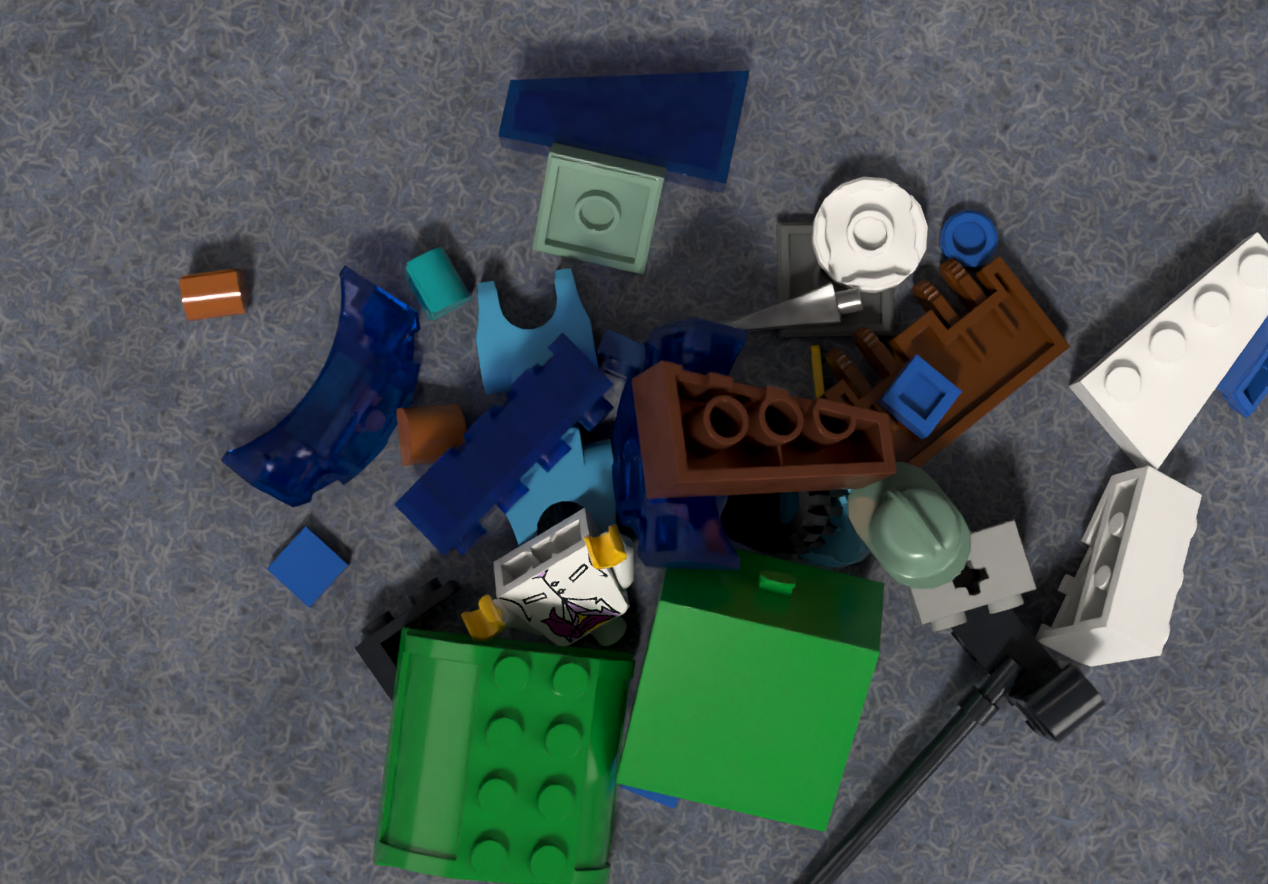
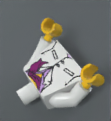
[461,508,635,646]

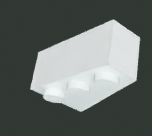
[1035,465,1202,666]

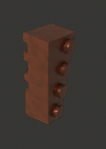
[632,361,897,499]

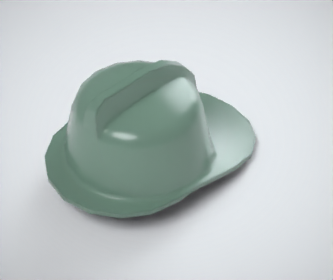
[848,462,971,589]

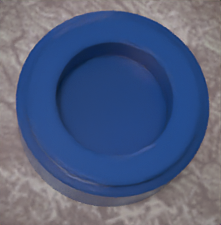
[939,210,998,269]

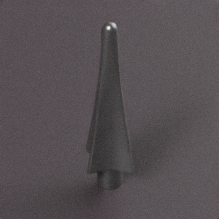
[705,282,863,338]

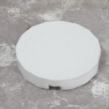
[812,177,928,293]

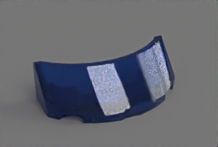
[221,265,421,508]
[612,317,746,570]

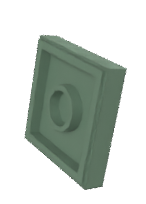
[532,143,666,275]

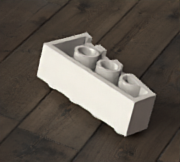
[1069,232,1268,470]

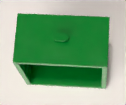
[616,534,884,832]

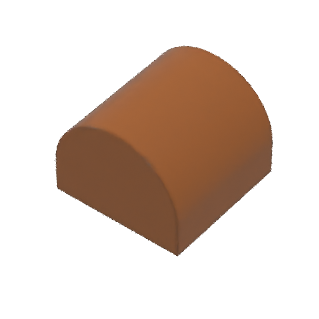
[179,268,249,321]
[396,403,467,467]

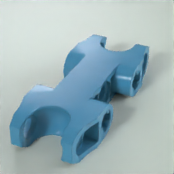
[476,268,619,546]

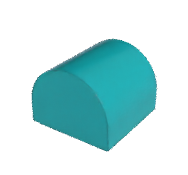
[404,247,472,322]

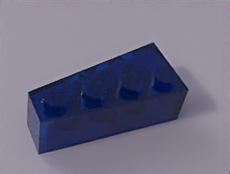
[498,70,750,193]
[394,332,615,556]

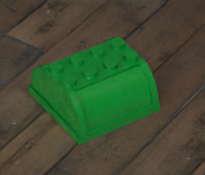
[372,627,636,884]

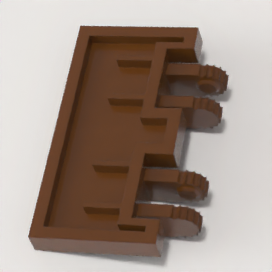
[819,256,1071,467]

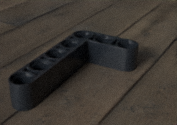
[950,567,1106,744]

